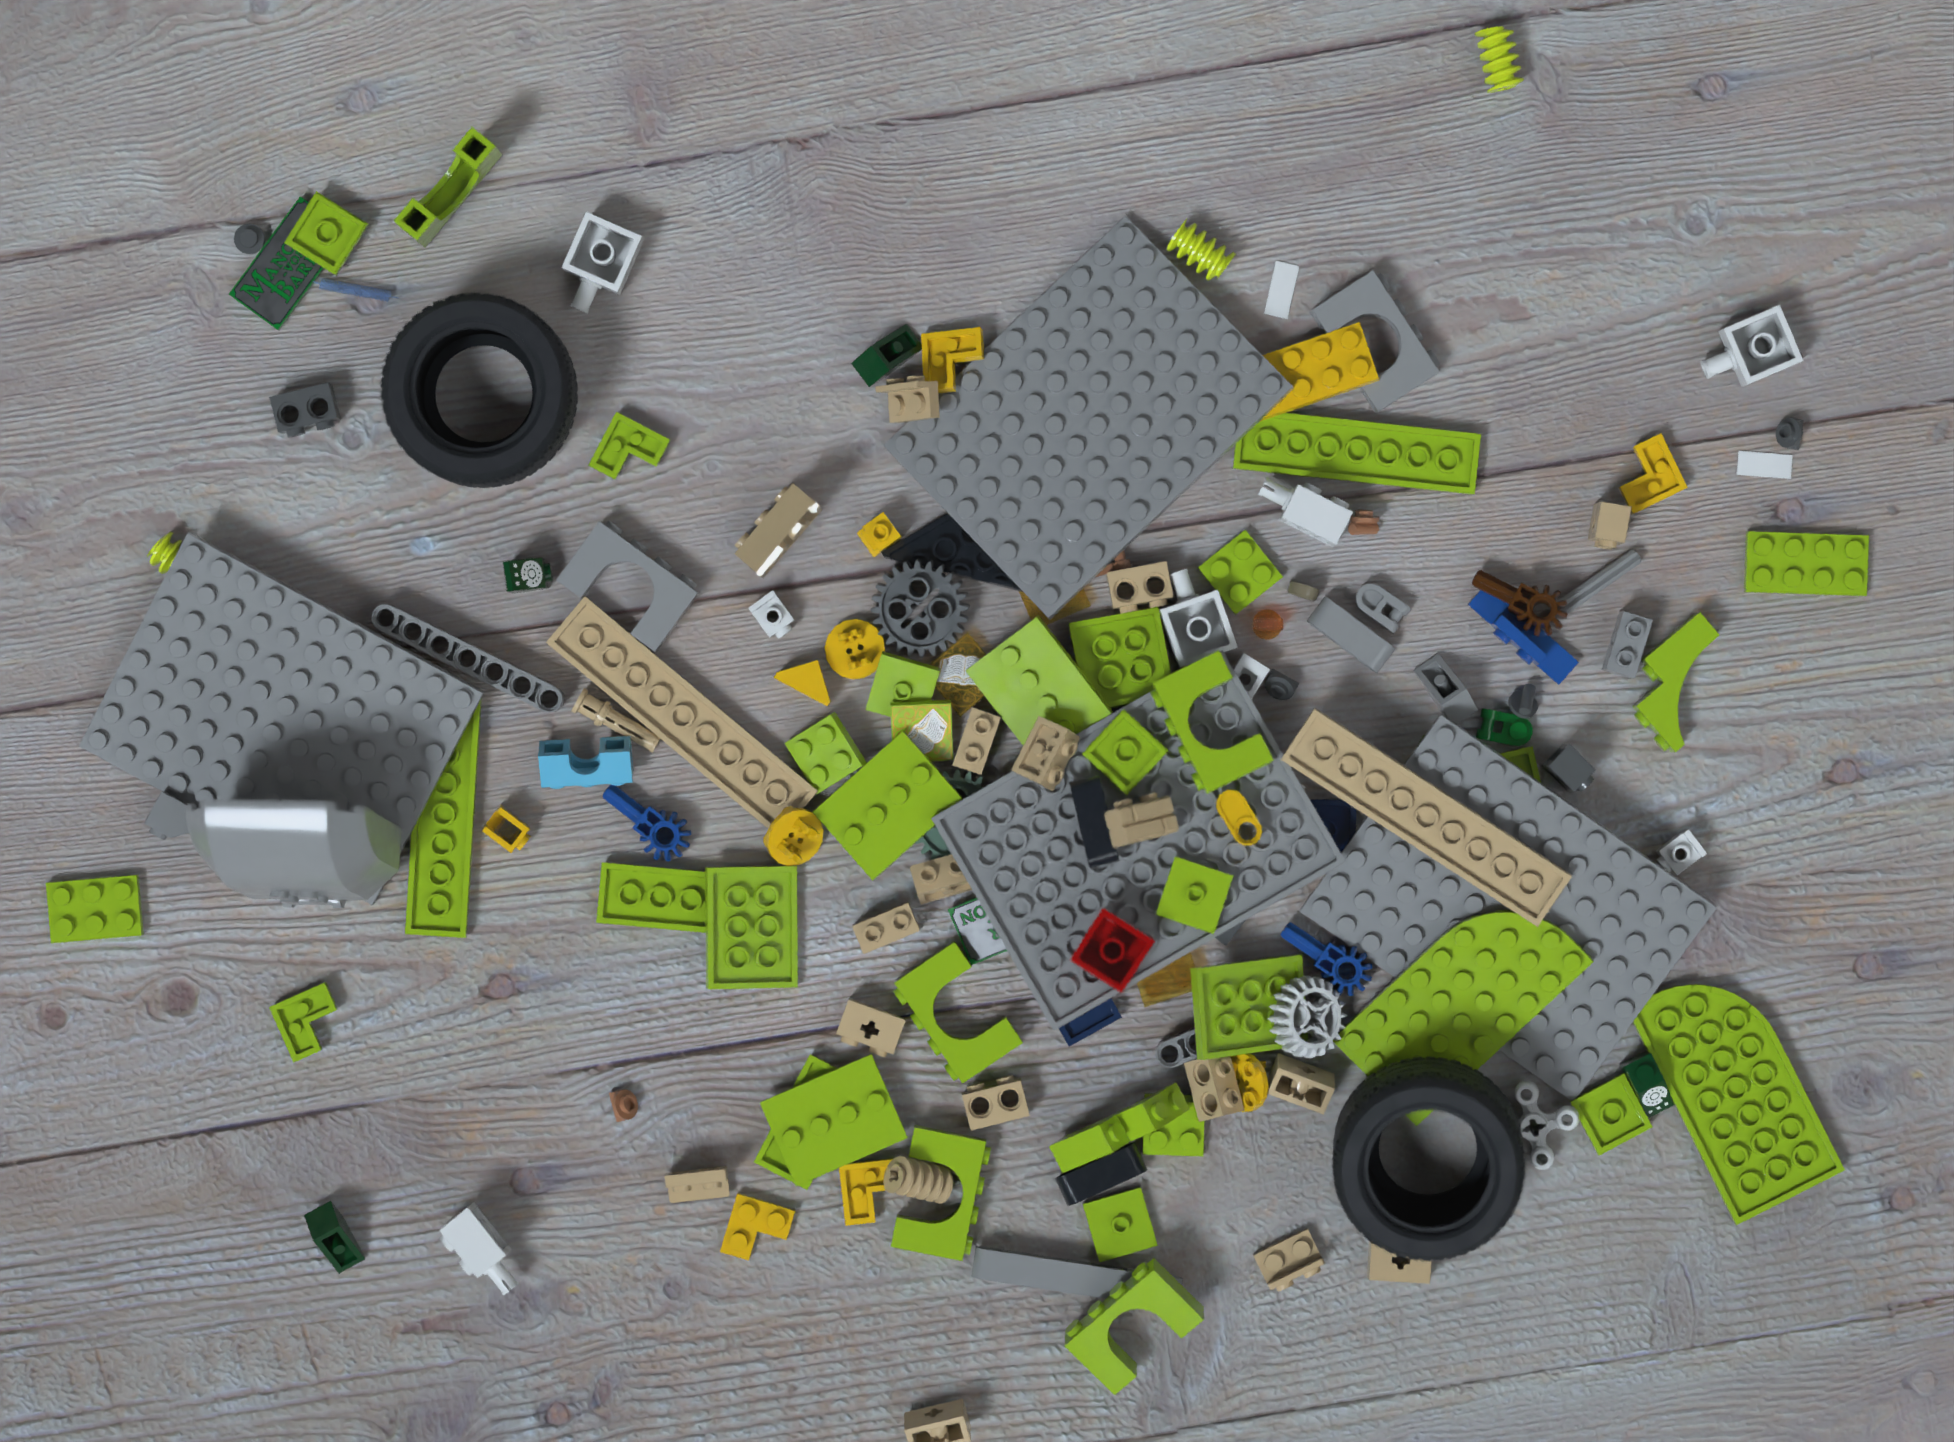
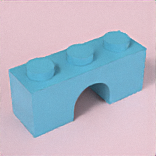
[538,736,633,789]

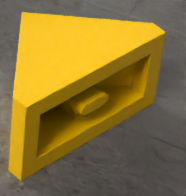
[774,660,831,707]

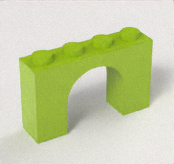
[394,127,502,248]
[1150,651,1274,795]
[893,941,1023,1084]
[891,1125,991,1261]
[1064,1258,1204,1395]

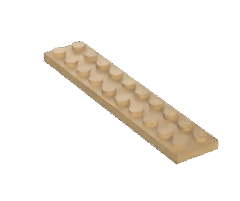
[546,596,818,829]
[1281,708,1572,927]

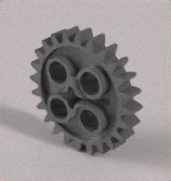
[871,558,970,658]

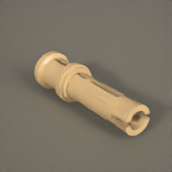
[571,688,660,753]

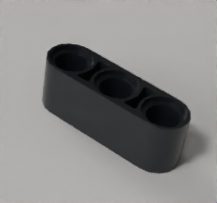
[1069,775,1119,868]
[1055,1142,1148,1206]

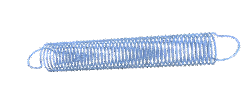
[313,278,399,302]

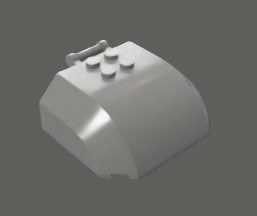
[186,800,401,908]

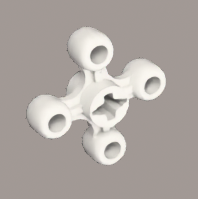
[1515,1080,1579,1170]

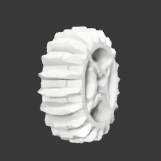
[1268,976,1348,1058]

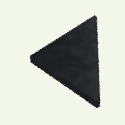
[881,513,1023,592]

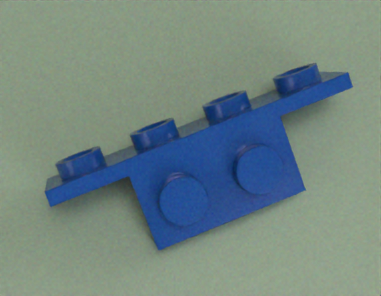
[1468,590,1579,685]

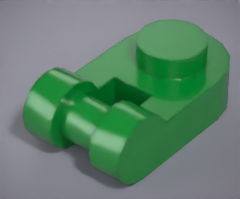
[1476,708,1533,746]

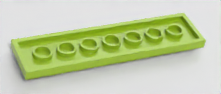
[1232,413,1481,495]
[405,698,482,938]

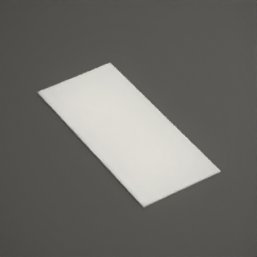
[1264,261,1299,319]
[1737,451,1793,479]

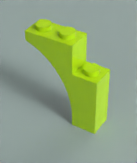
[1632,612,1720,753]
[1049,1082,1190,1173]

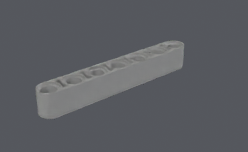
[371,604,565,713]
[971,1246,1183,1299]

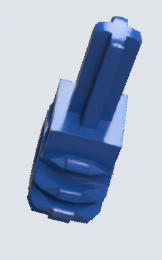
[602,785,692,862]
[1281,922,1372,996]

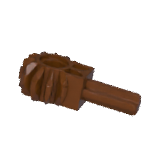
[1472,570,1568,637]

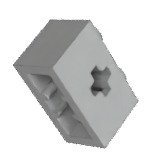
[1601,611,1653,679]

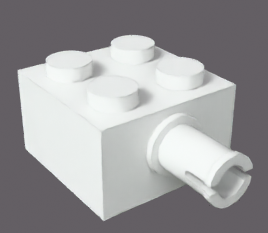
[561,212,644,314]
[1700,305,1803,387]
[1258,477,1353,547]
[1159,569,1238,668]
[439,1202,519,1296]

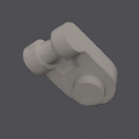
[1355,584,1411,634]

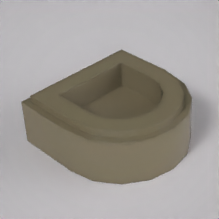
[1287,581,1319,602]

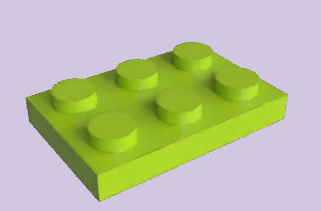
[46,875,144,943]

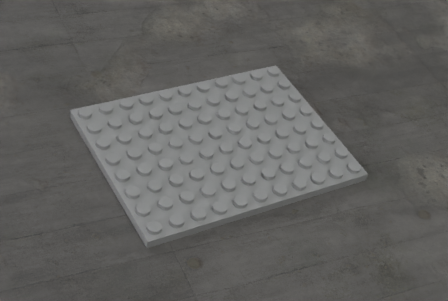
[883,216,1293,619]
[79,532,485,905]
[931,650,1346,1031]
[1300,713,1717,1100]

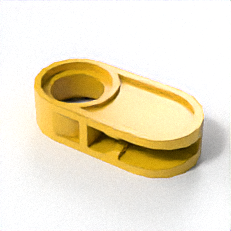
[1216,790,1262,846]

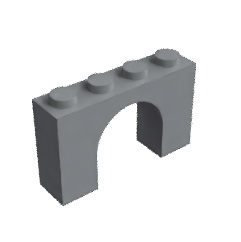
[1310,270,1440,413]
[557,521,699,652]

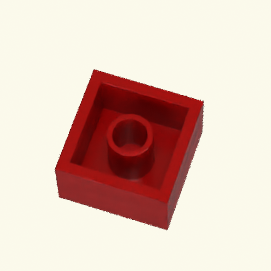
[1069,908,1155,994]

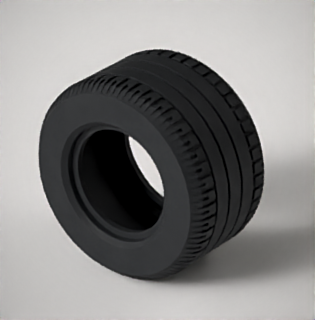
[380,293,578,488]
[1332,1056,1525,1261]

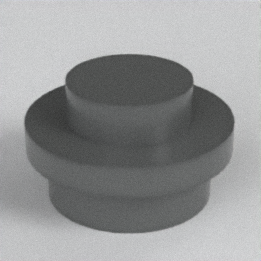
[234,224,265,254]

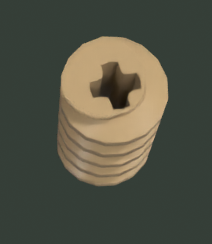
[883,1156,953,1204]

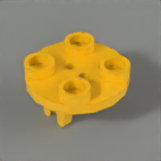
[825,619,885,680]
[763,806,824,866]
[1231,1053,1268,1112]

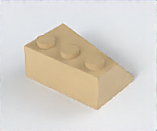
[734,483,822,578]

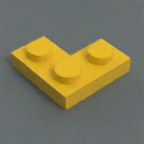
[921,327,984,394]
[1618,433,1688,515]
[839,1158,894,1226]
[720,1193,795,1261]

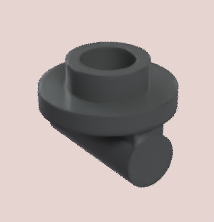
[1776,418,1804,450]
[1265,669,1299,700]
[1508,684,1538,719]

